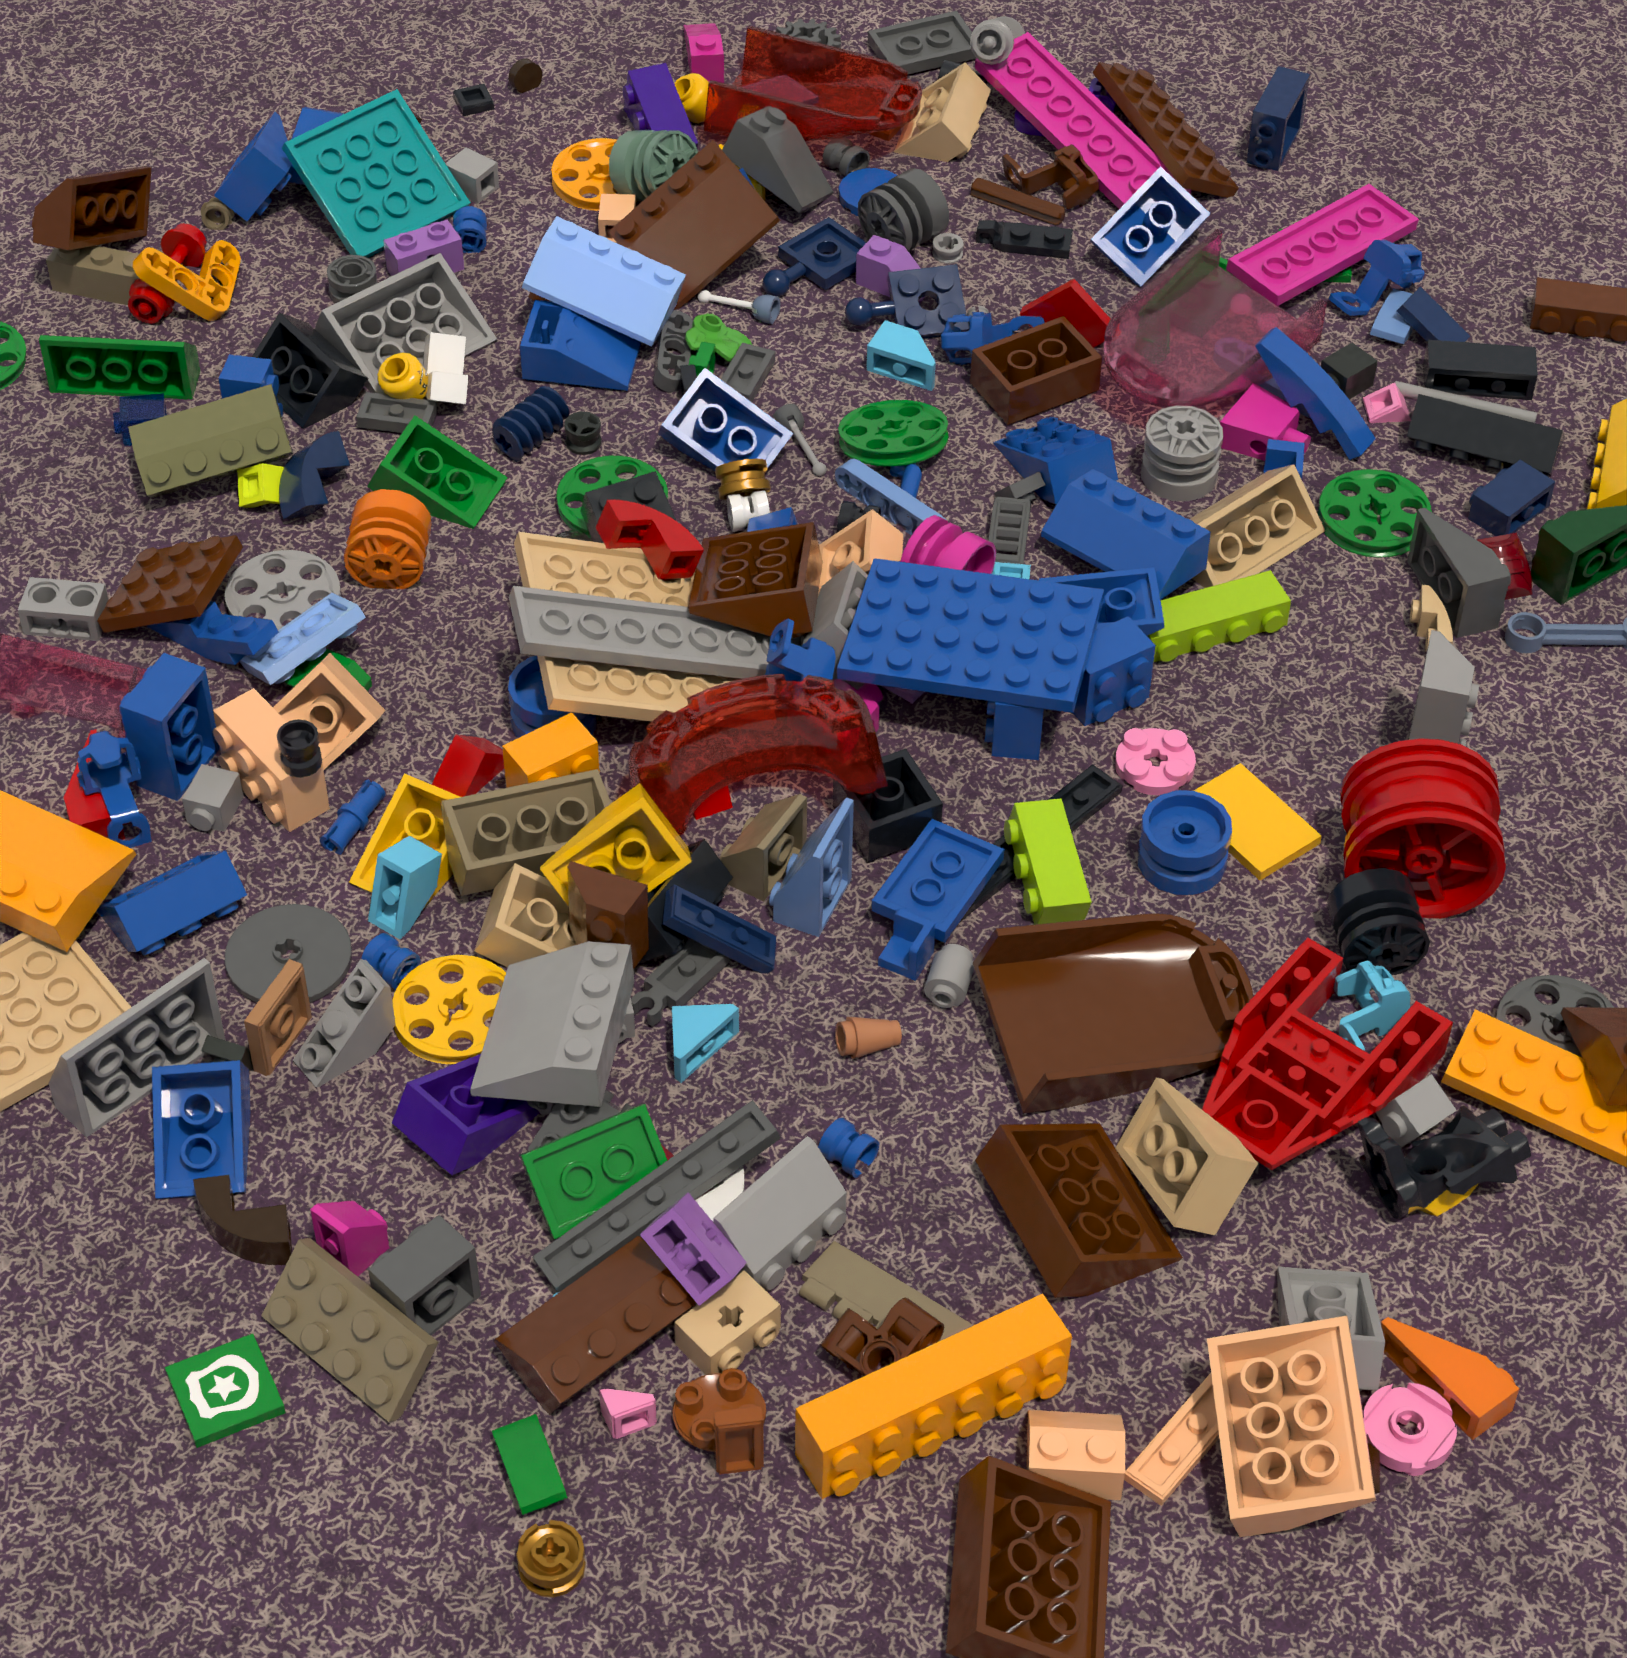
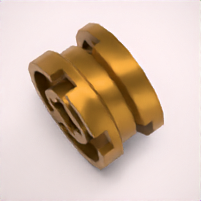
[715,459,771,500]
[516,1520,586,1598]

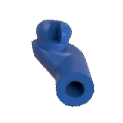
[889,463,922,498]

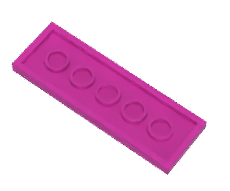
[1226,184,1419,307]

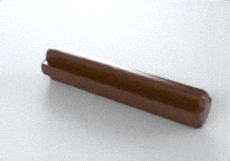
[970,178,1066,225]

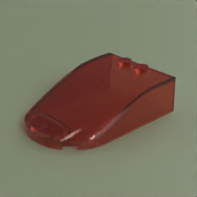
[704,26,922,141]

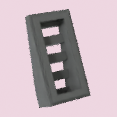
[988,497,1031,564]

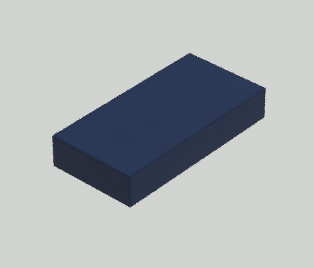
[1397,286,1470,342]

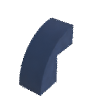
[279,431,350,519]

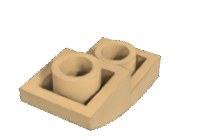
[1410,585,1453,651]

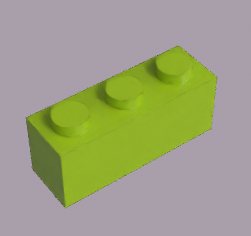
[1004,798,1092,925]

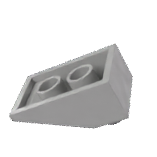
[1277,1267,1385,1392]

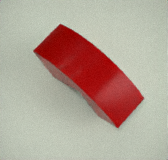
[596,500,704,579]

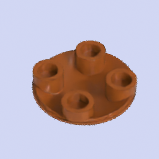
[673,1368,766,1452]

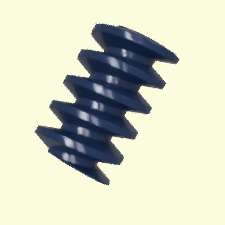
[492,386,570,462]

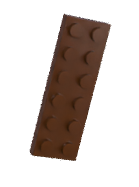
[1093,62,1239,198]

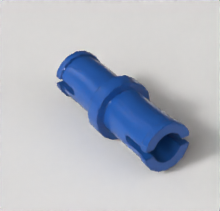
[320,780,386,855]

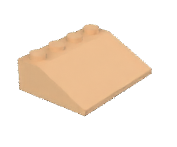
[1207,1316,1376,1537]

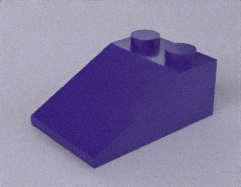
[392,1054,540,1175]

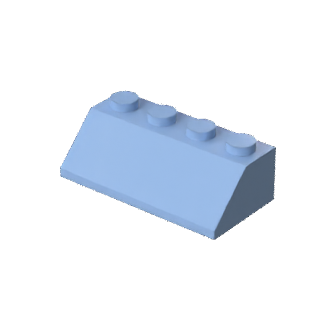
[522,216,686,347]

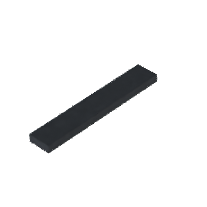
[959,764,1123,923]

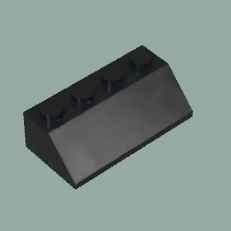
[1407,394,1565,475]

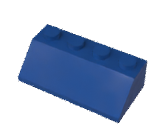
[1041,469,1211,600]

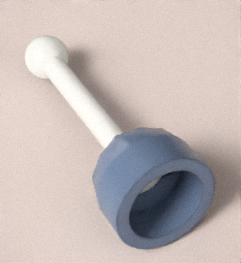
[697,290,780,324]

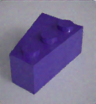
[622,63,698,148]

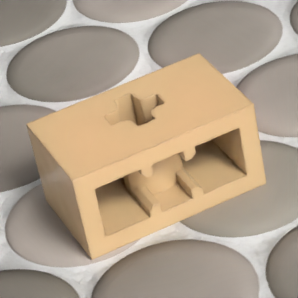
[674,1270,781,1375]

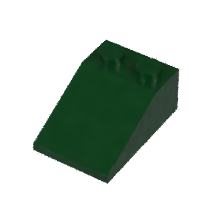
[1531,505,1627,605]

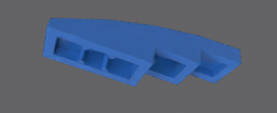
[1255,327,1376,460]

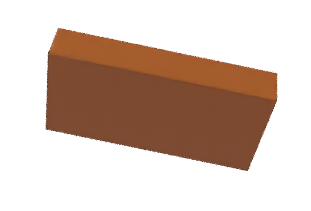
[714,1406,764,1475]

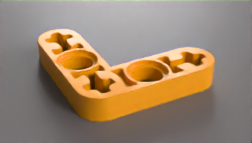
[132,240,241,321]

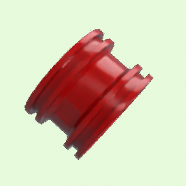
[1340,738,1506,919]

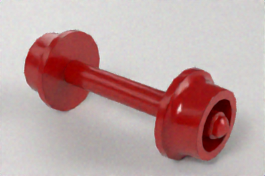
[128,223,207,324]

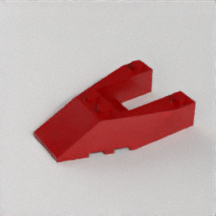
[1202,937,1453,1170]

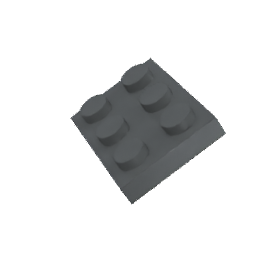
[867,11,976,78]

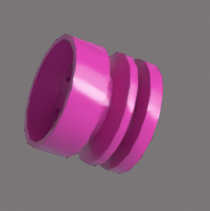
[900,515,996,574]

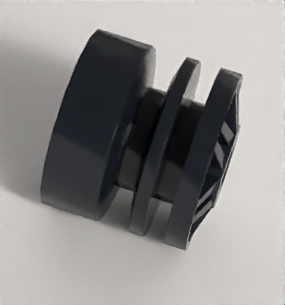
[1327,868,1430,975]

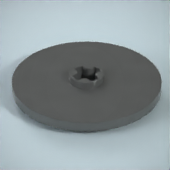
[225,904,352,1003]

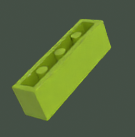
[1147,570,1291,662]

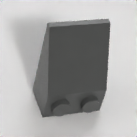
[722,106,834,213]
[1407,508,1511,638]

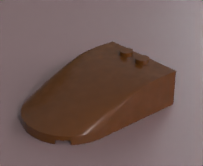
[973,913,1253,1113]

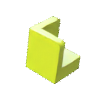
[237,463,284,508]

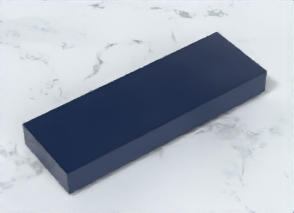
[663,884,777,974]

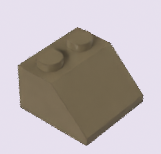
[720,794,807,902]

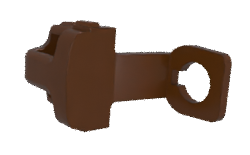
[1002,144,1099,209]

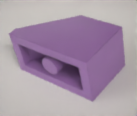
[856,235,925,304]

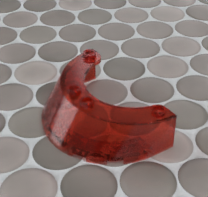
[628,674,888,836]

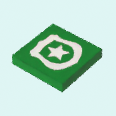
[165,1333,286,1448]

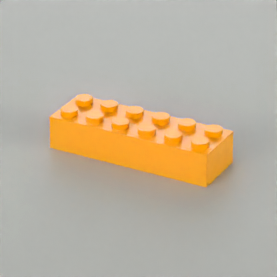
[795,1294,1072,1499]

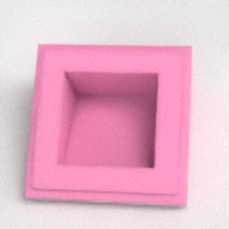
[1362,382,1411,423]
[599,1389,657,1439]

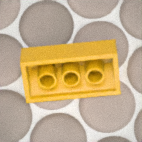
[1586,399,1627,510]

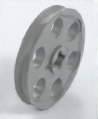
[225,550,341,630]

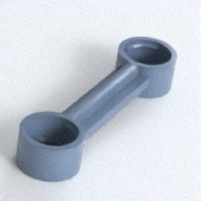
[1505,612,1627,653]

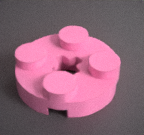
[1115,728,1196,795]
[1363,1383,1457,1476]

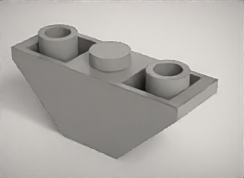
[293,959,396,1088]

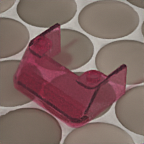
[0,633,147,738]

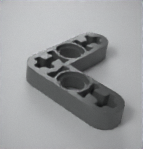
[653,310,693,393]

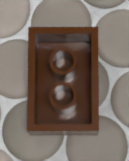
[970,316,1102,425]

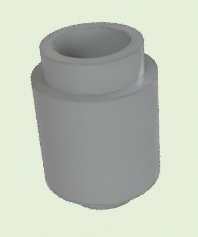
[924,944,975,1008]

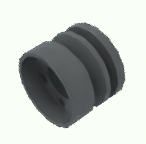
[858,168,949,251]

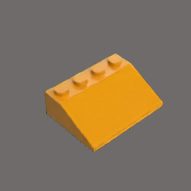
[0,790,136,952]

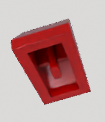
[431,734,504,797]

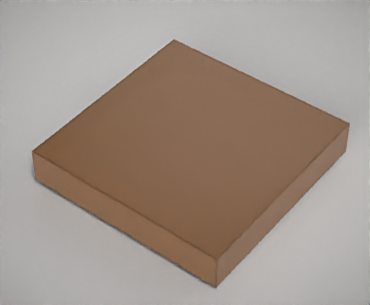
[244,959,312,1076]

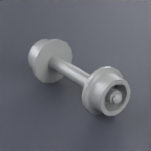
[970,16,1025,65]

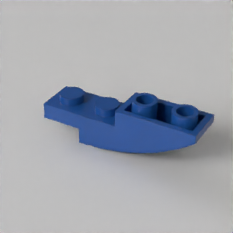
[146,601,279,665]

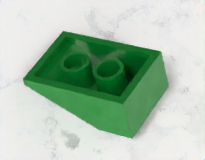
[367,415,508,529]

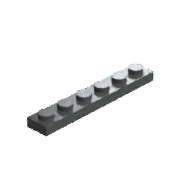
[532,1100,781,1292]

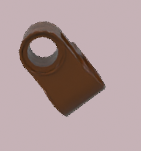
[820,1297,945,1376]

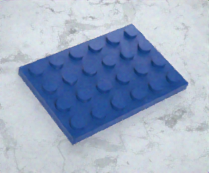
[837,558,1104,713]

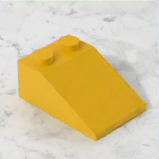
[349,773,460,909]
[540,783,692,906]

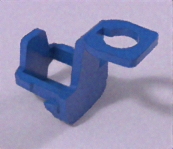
[1329,239,1425,316]
[941,312,1044,365]
[765,619,836,702]
[77,731,152,848]

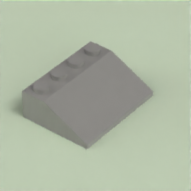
[315,253,498,394]
[470,941,635,1107]
[49,958,226,1138]

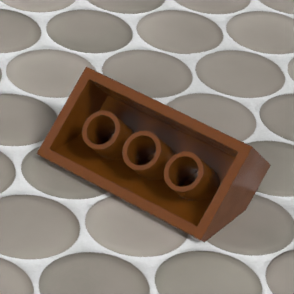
[32,166,152,250]
[494,1236,697,1415]

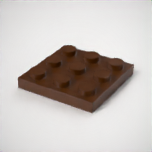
[97,535,243,633]

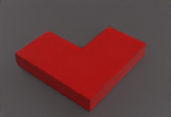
[1019,279,1119,348]

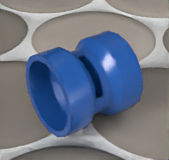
[453,206,487,253]
[361,933,421,990]
[818,1117,879,1178]

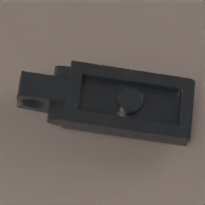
[976,220,1073,259]

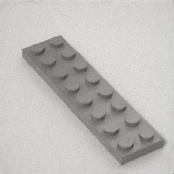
[509,586,806,681]

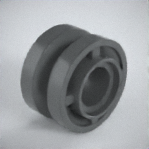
[327,255,378,303]

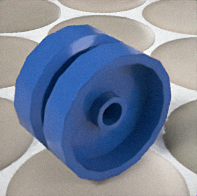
[508,656,597,738]
[1138,790,1232,895]

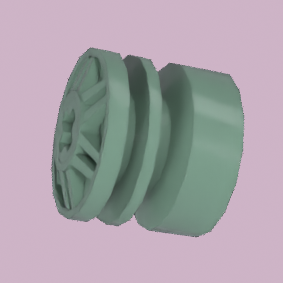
[609,130,698,202]

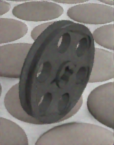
[1494,975,1615,1058]

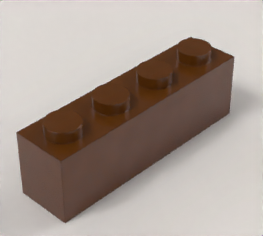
[1530,277,1627,342]

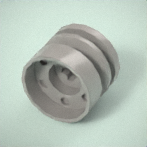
[1141,405,1223,501]

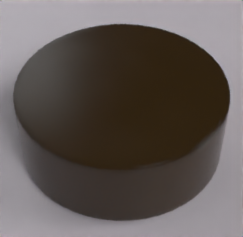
[508,58,542,93]

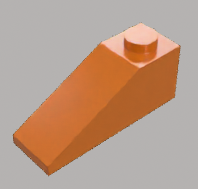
[1381,1317,1519,1440]

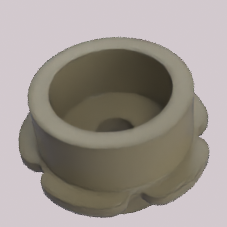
[201,197,235,230]

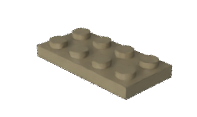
[261,1238,439,1422]

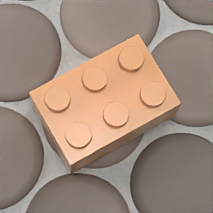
[213,688,330,832]

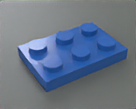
[872,819,1004,943]

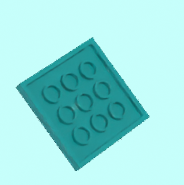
[282,89,471,258]

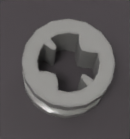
[932,233,964,264]

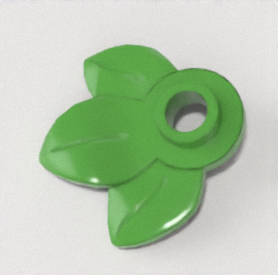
[685,313,752,362]

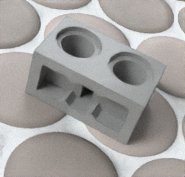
[18,577,109,641]

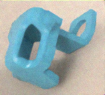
[1334,960,1411,1051]

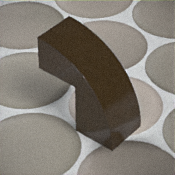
[193,1175,292,1265]

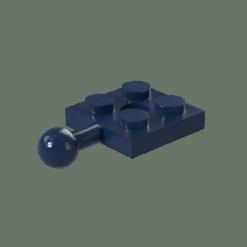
[762,217,866,297]
[845,264,969,339]

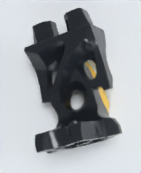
[1358,1106,1531,1219]

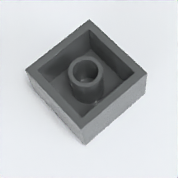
[368,1215,481,1336]

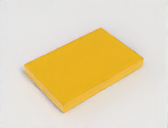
[1194,763,1322,881]

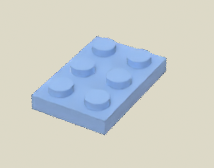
[240,593,366,685]

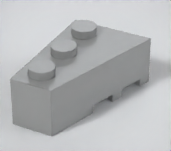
[802,561,868,690]

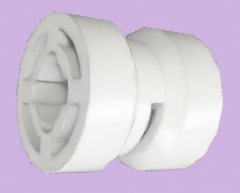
[727,490,770,532]

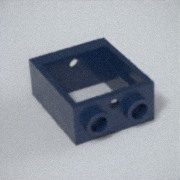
[1246,66,1310,171]

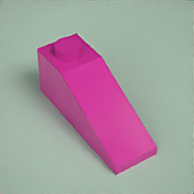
[683,23,724,85]

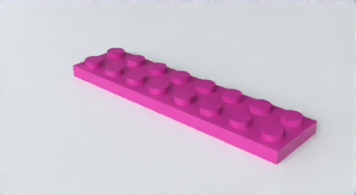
[975,32,1191,209]

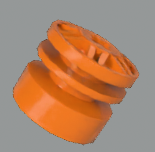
[344,489,432,589]

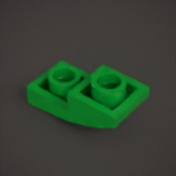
[492,1414,568,1515]

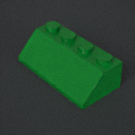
[39,335,201,400]

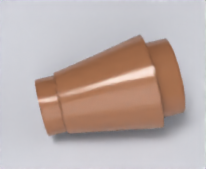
[835,1016,902,1059]

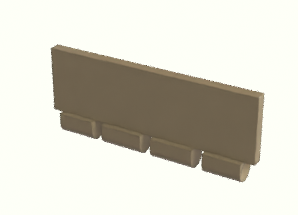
[799,1241,974,1341]

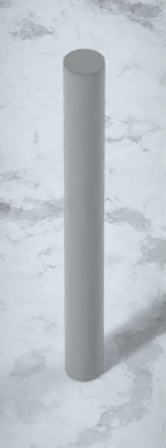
[1395,381,1537,423]

